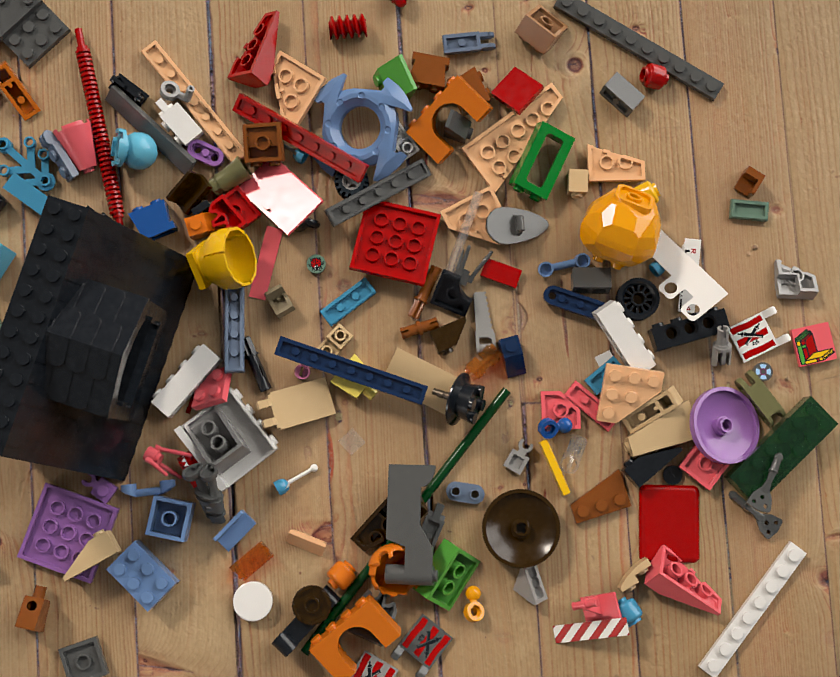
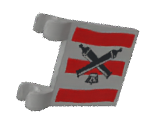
[351,650,399,677]

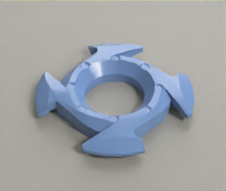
[314,73,413,182]

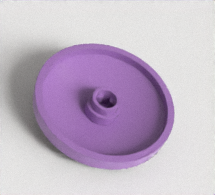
[690,387,760,465]

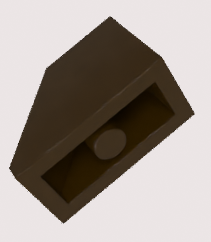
[429,317,467,356]

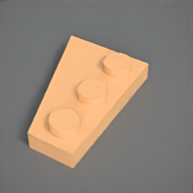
[586,144,646,183]

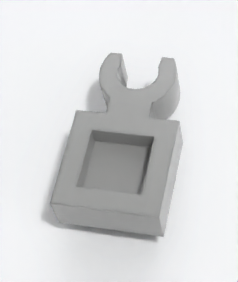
[503,439,533,475]

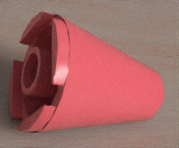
[53,119,97,174]

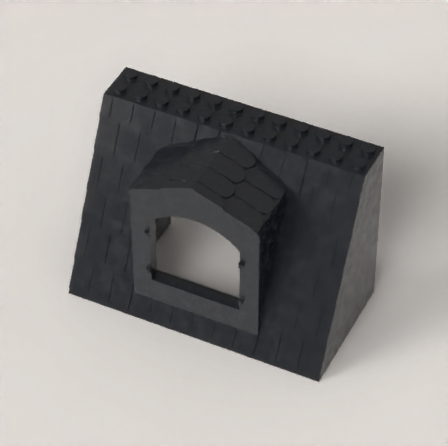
[0,195,194,481]

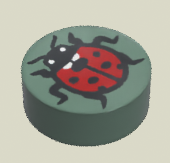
[307,254,326,274]

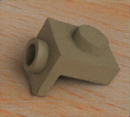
[264,284,295,319]

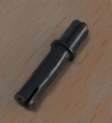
[245,336,272,392]

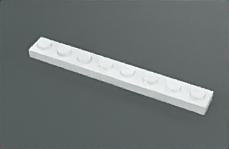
[698,541,807,677]

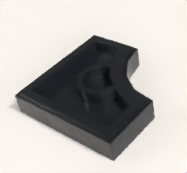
[430,269,472,317]

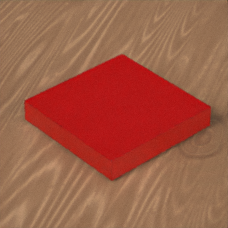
[491,67,544,115]

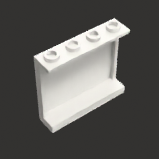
[174,387,279,492]

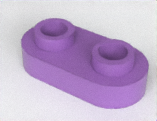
[187,139,225,168]

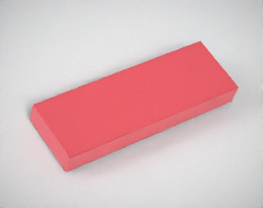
[564,380,615,432]

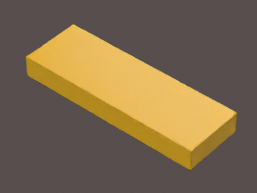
[538,439,570,496]

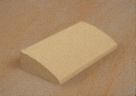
[386,347,457,415]

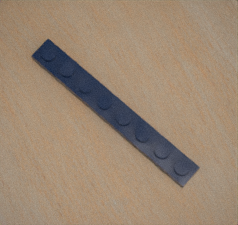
[274,336,428,405]

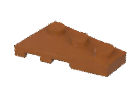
[570,469,631,524]

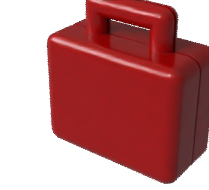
[639,484,700,563]

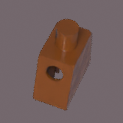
[15,585,50,632]

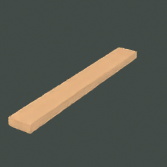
[141,40,244,162]

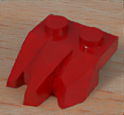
[208,185,262,230]

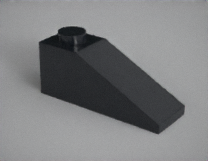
[621,447,683,488]

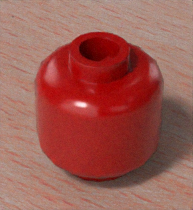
[639,63,669,90]

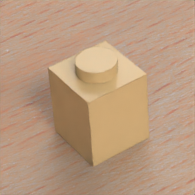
[566,169,588,199]

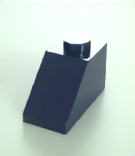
[497,335,526,378]

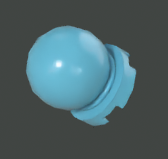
[111,128,158,170]

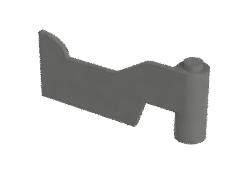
[385,464,438,586]

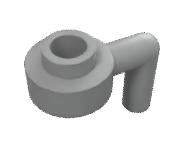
[160,81,195,103]

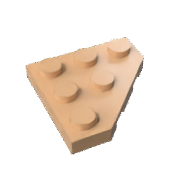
[272,50,328,126]
[440,185,502,245]
[596,363,665,423]

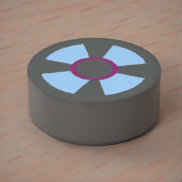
[752,362,773,382]

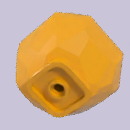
[580,184,661,270]

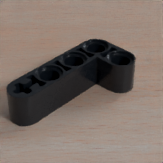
[271,585,341,657]

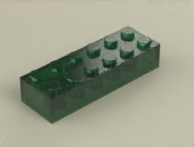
[724,396,838,503]

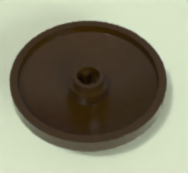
[482,489,561,568]

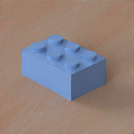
[106,540,180,612]

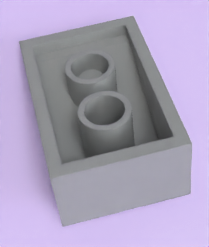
[183,405,251,475]

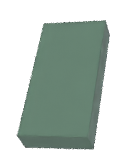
[729,199,769,222]

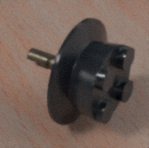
[432,373,486,426]

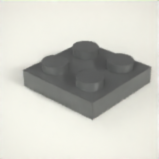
[58,635,109,677]

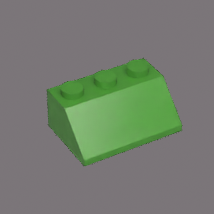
[413,538,481,611]

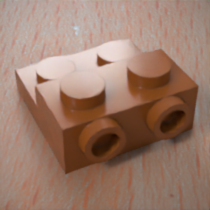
[242,122,285,167]

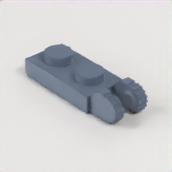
[442,31,496,56]
[39,130,79,182]

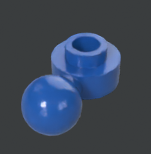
[538,418,573,439]

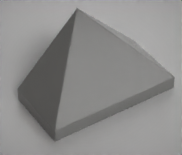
[513,565,548,605]

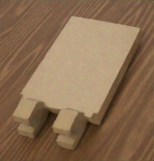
[256,377,336,430]

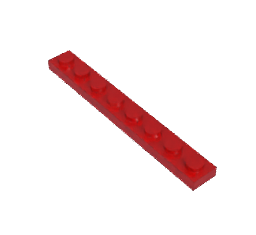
[232,93,369,183]

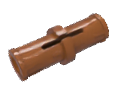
[400,317,439,340]

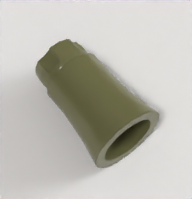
[208,156,253,196]

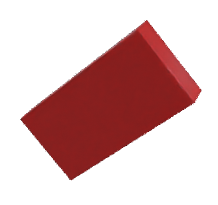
[480,259,522,289]

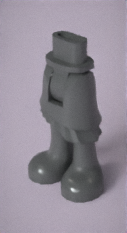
[182,463,226,524]

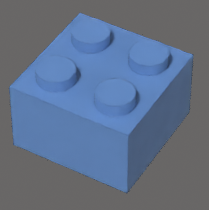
[145,495,196,542]

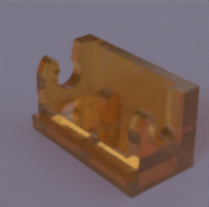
[229,541,274,581]

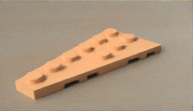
[461,83,563,194]

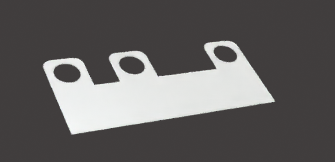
[653,230,728,321]

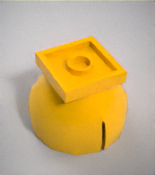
[185,227,257,290]

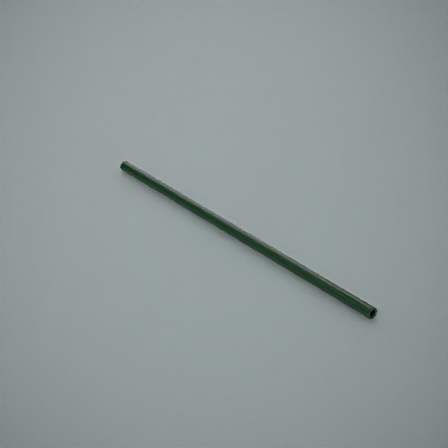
[301,387,511,656]

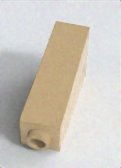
[623,400,693,457]

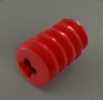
[328,13,367,40]

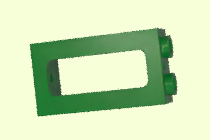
[509,121,575,202]

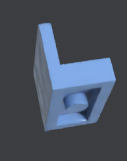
[213,510,257,552]

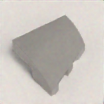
[774,259,819,300]

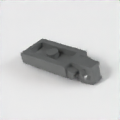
[422,502,445,550]

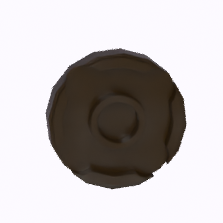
[292,585,332,626]

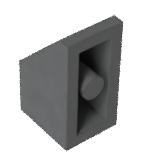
[443,109,473,144]

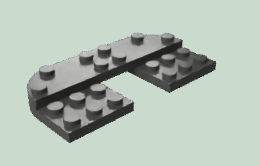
[0,0,71,96]

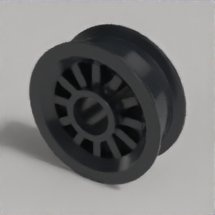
[615,278,660,321]

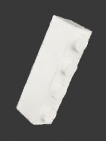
[592,300,656,369]
[151,344,223,418]

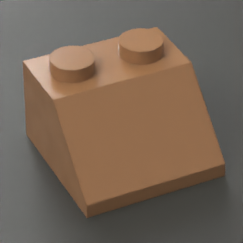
[515,4,568,55]

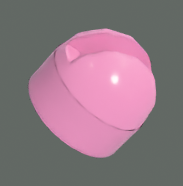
[294,364,310,379]

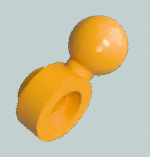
[463,585,484,622]

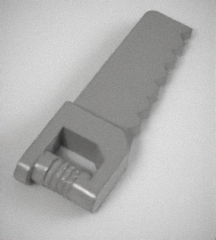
[473,292,496,354]

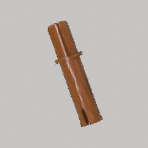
[408,265,442,319]

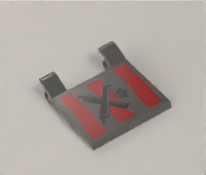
[390,613,453,677]

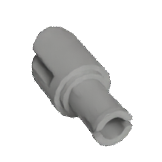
[711,325,732,366]

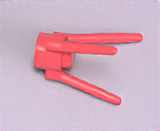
[143,444,193,479]

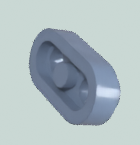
[446,481,485,504]

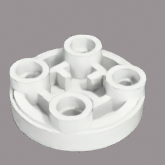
[233,581,273,621]

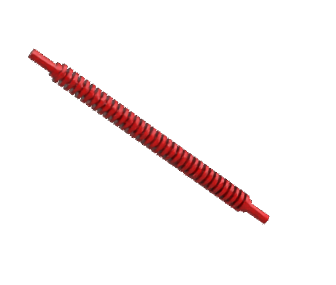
[74,28,125,225]

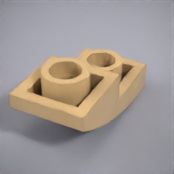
[317,324,353,355]
[617,557,651,593]

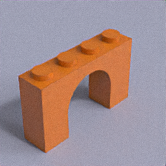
[406,75,493,164]
[309,594,401,677]

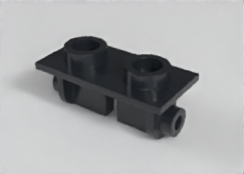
[108,73,149,107]

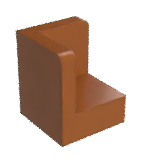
[734,166,766,198]

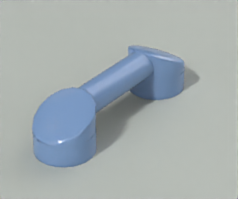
[538,253,591,277]
[121,479,176,497]

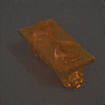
[464,343,502,380]

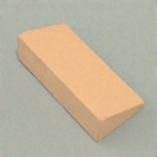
[287,529,327,556]

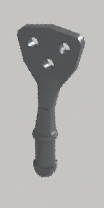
[746,453,783,513]
[729,491,783,539]

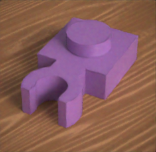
[81,474,119,504]

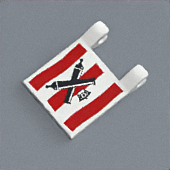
[729,306,791,363]

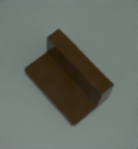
[166,170,213,215]

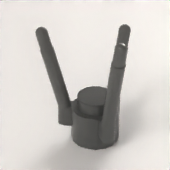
[454,245,493,286]

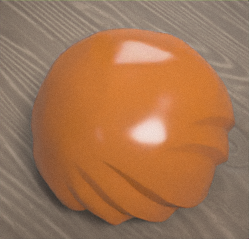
[368,543,420,597]

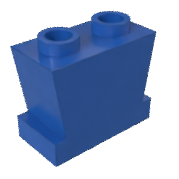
[128,199,178,241]

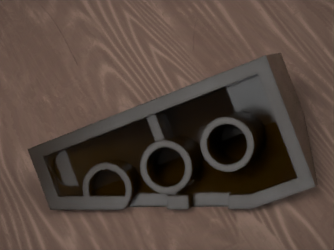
[350,496,429,552]

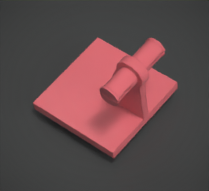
[571,592,622,622]

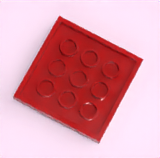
[349,201,441,287]

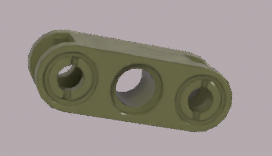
[734,370,786,427]

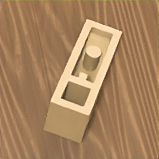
[622,385,683,434]
[63,529,122,582]

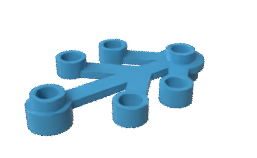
[0,136,56,191]

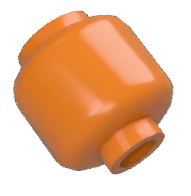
[327,560,356,590]

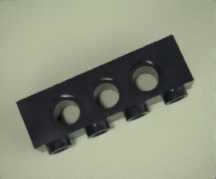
[647,307,731,353]

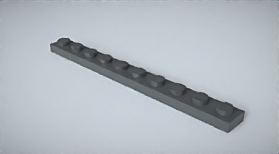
[553,0,724,101]

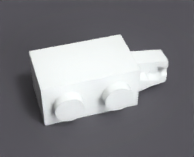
[155,98,204,148]

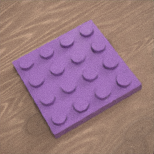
[17,483,120,583]

